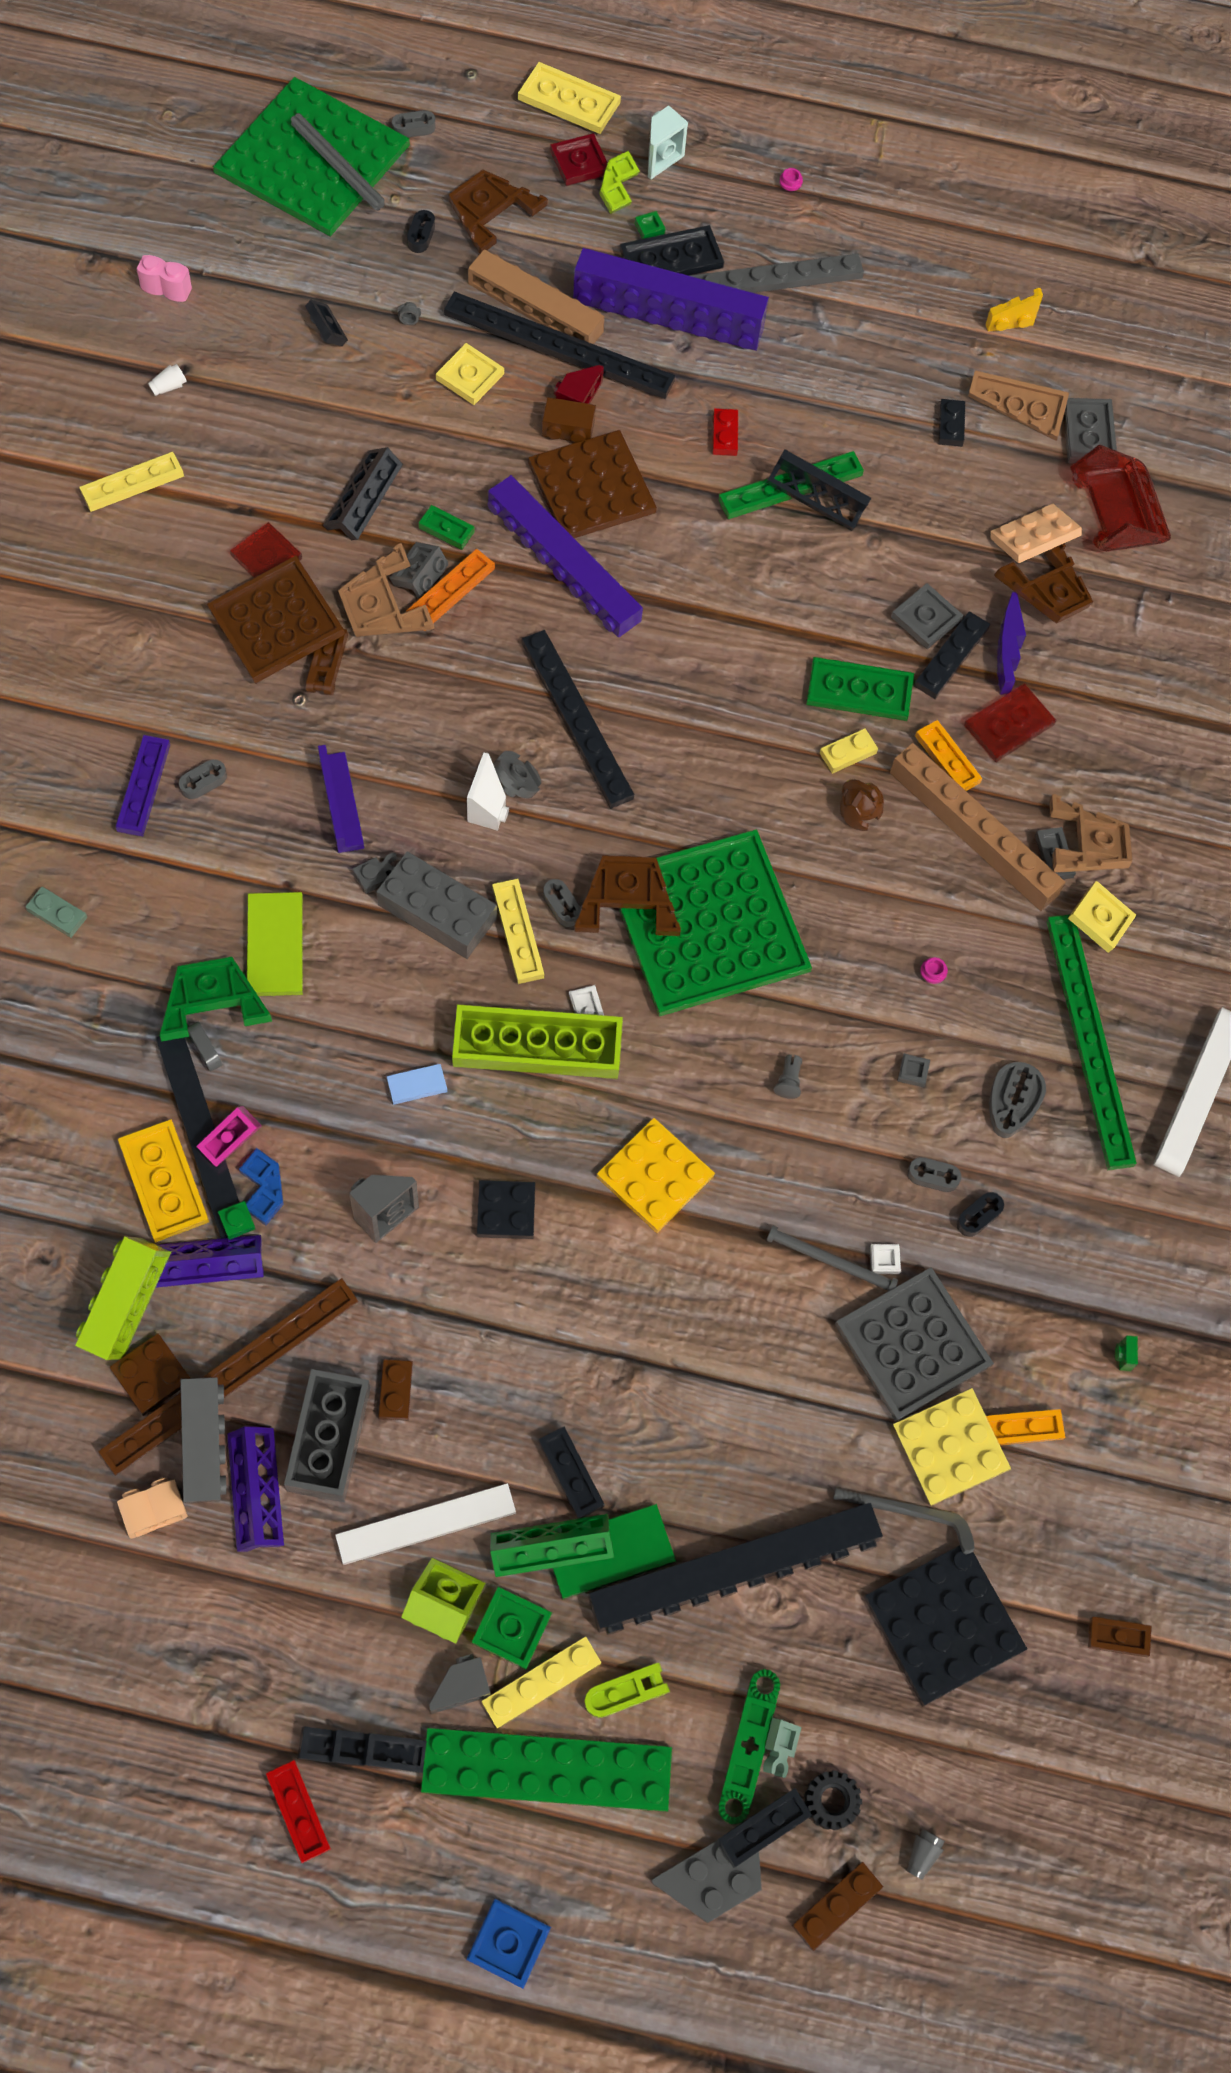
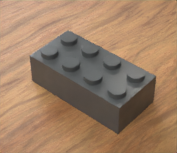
[377,851,497,959]
[284,1369,371,1503]
[181,1378,226,1503]

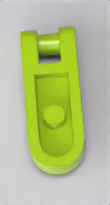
[584,1663,670,1718]

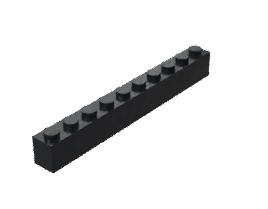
[588,1502,883,1635]

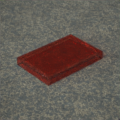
[964,683,1057,762]

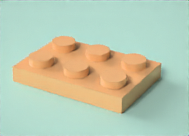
[991,504,1082,563]

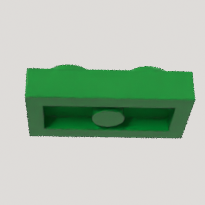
[419,505,475,550]

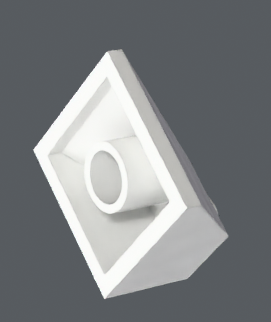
[467,753,509,831]

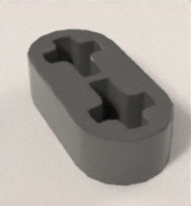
[392,110,436,138]
[179,759,227,799]
[543,879,581,927]
[188,1022,223,1072]
[908,1157,961,1192]

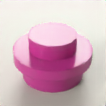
[779,168,803,191]
[920,957,948,984]

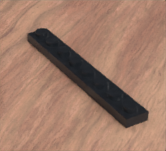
[522,630,635,809]

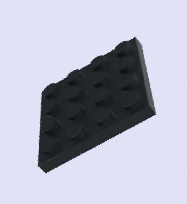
[863,1545,1027,1707]

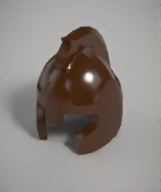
[840,779,884,831]

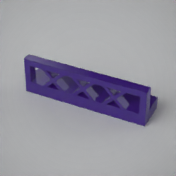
[318,745,364,853]
[156,1235,264,1288]
[227,1426,284,1552]

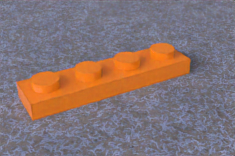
[406,549,495,631]

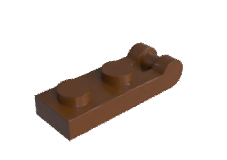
[306,629,348,695]

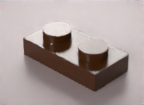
[379,1360,413,1421]
[1088,1617,1152,1657]

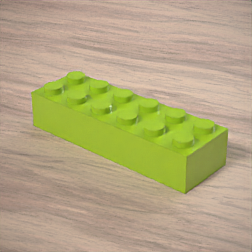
[452,1005,623,1079]

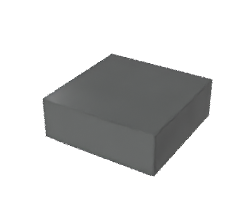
[897,1053,930,1088]

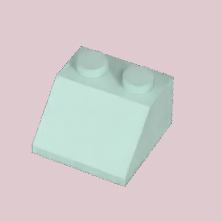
[648,106,688,179]

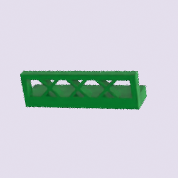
[490,1514,614,1577]

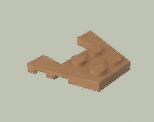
[338,543,435,637]
[1049,794,1132,872]

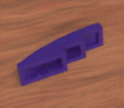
[997,592,1026,695]

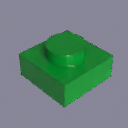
[634,211,666,239]
[218,1201,256,1240]
[1115,1335,1138,1371]

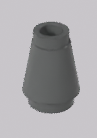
[906,1829,945,1880]

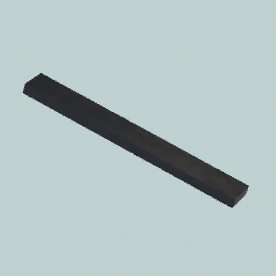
[155,1036,240,1239]

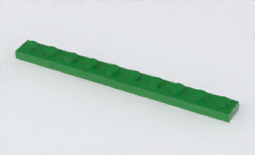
[1046,914,1137,1171]

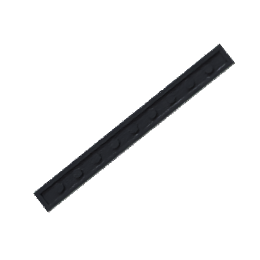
[444,291,675,400]

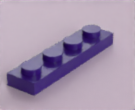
[116,735,170,837]

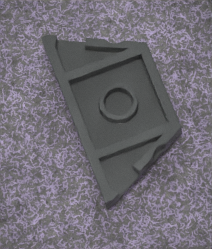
[651,1841,762,1923]

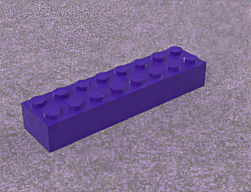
[573,248,769,351]

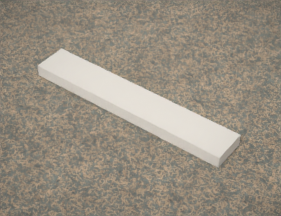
[336,1483,516,1565]

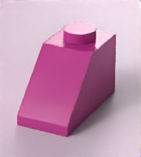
[196,1106,262,1167]

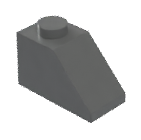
[429,1654,490,1714]

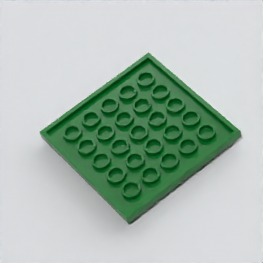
[213,77,410,237]
[619,829,812,1017]

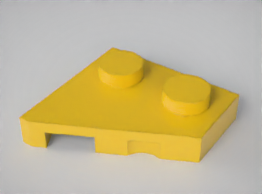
[986,288,1043,332]

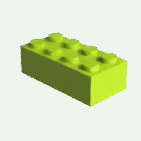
[75,1236,171,1360]

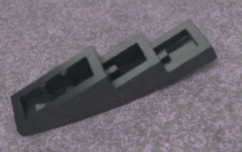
[297,1726,427,1773]

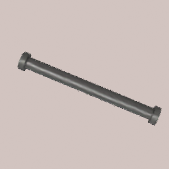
[766,1225,898,1293]

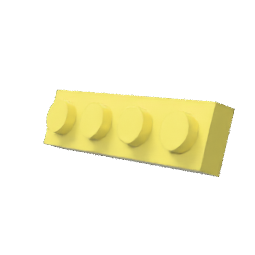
[79,452,184,512]
[492,879,544,984]
[481,1636,601,1729]

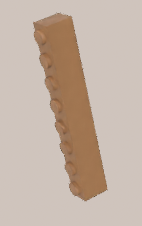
[890,743,1066,911]

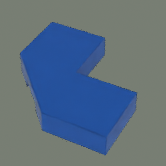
[239,1148,284,1226]

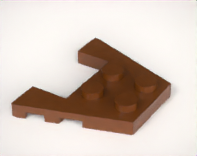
[449,170,548,254]
[994,543,1093,624]
[575,855,681,936]

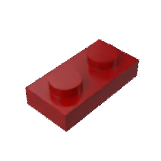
[713,408,738,456]

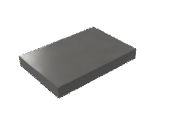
[1064,398,1118,465]

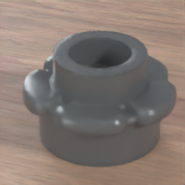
[398,302,421,325]

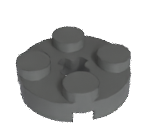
[493,751,541,799]

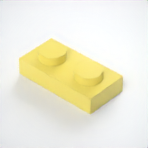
[820,728,878,774]

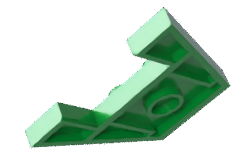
[160,957,272,1042]

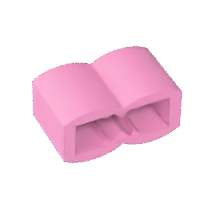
[137,255,192,302]

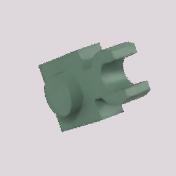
[763,1718,801,1778]

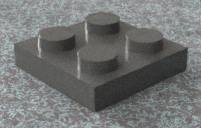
[891,583,963,649]

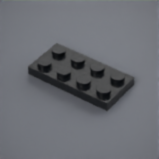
[620,225,724,275]

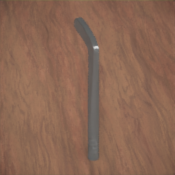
[833,1488,974,1554]

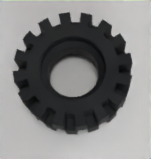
[804,1770,862,1830]

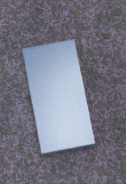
[387,1064,447,1105]

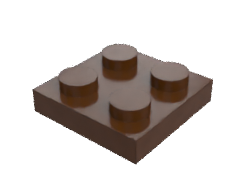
[109,1333,191,1416]

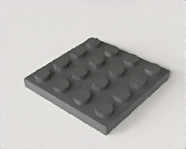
[835,1267,994,1422]

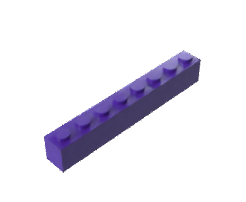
[488,475,643,638]

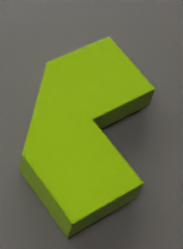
[599,151,640,214]

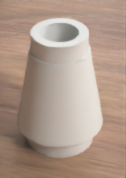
[148,364,187,396]

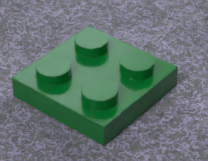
[471,1587,552,1670]

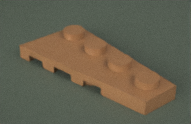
[968,370,1069,441]

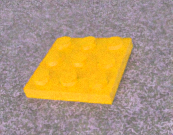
[596,1118,715,1233]

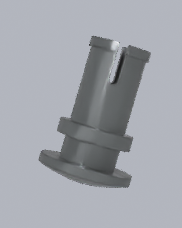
[774,1054,802,1099]

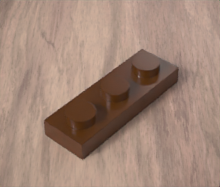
[792,1862,883,1951]

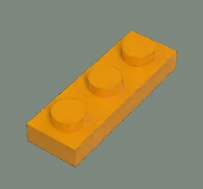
[915,720,982,791]
[986,1409,1065,1445]

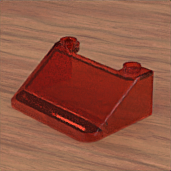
[1070,445,1171,552]

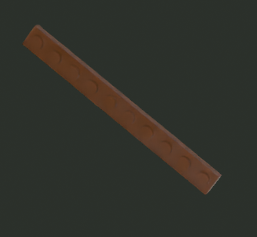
[98,1278,359,1476]

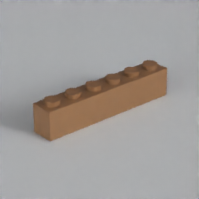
[468,249,605,344]

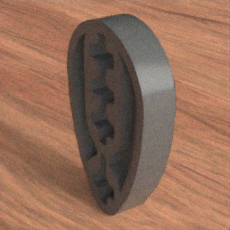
[989,1062,1046,1138]

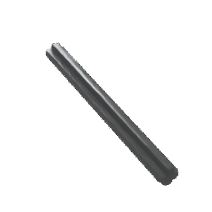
[291,113,385,211]

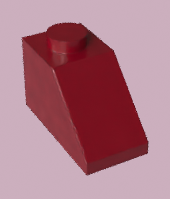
[553,365,604,404]

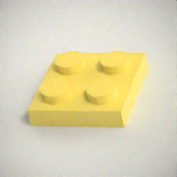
[436,343,504,405]
[1068,881,1136,953]

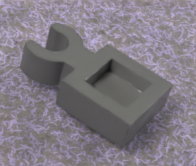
[353,853,397,894]

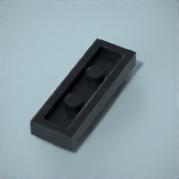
[538,1426,605,1519]
[717,1788,812,1868]

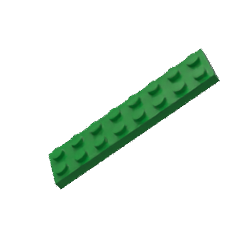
[421,1728,672,1812]

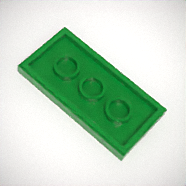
[806,657,914,721]
[552,1504,676,1600]

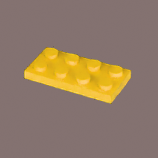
[118,1119,209,1243]

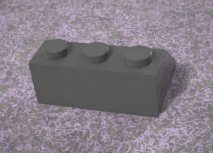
[349,1175,419,1243]

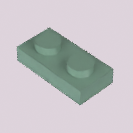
[26,887,87,938]

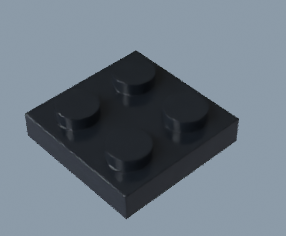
[477,1180,535,1239]

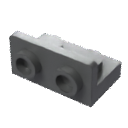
[390,542,448,599]

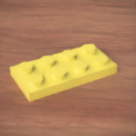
[518,62,621,134]

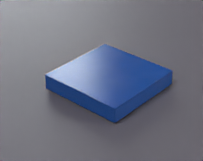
[466,1899,551,1989]

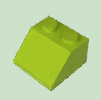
[401,1558,486,1644]

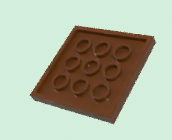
[528,430,657,538]
[207,556,345,684]

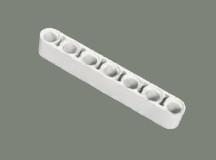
[1153,1007,1231,1177]

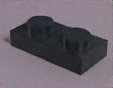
[305,299,348,347]
[938,399,965,447]

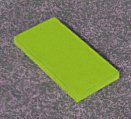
[247,892,303,996]

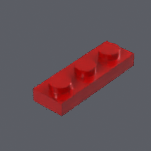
[266,1760,331,1864]

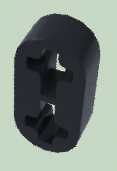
[407,210,435,253]
[957,1192,1004,1237]

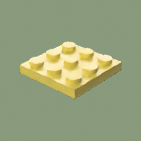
[893,1388,1011,1506]

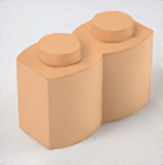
[117,1478,188,1539]

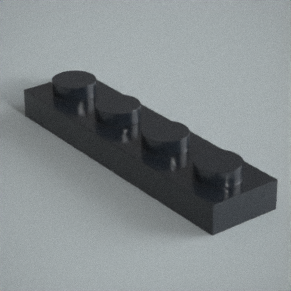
[914,611,990,699]

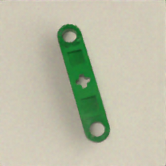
[718,1669,781,1825]

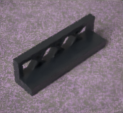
[323,447,403,541]
[766,449,871,531]

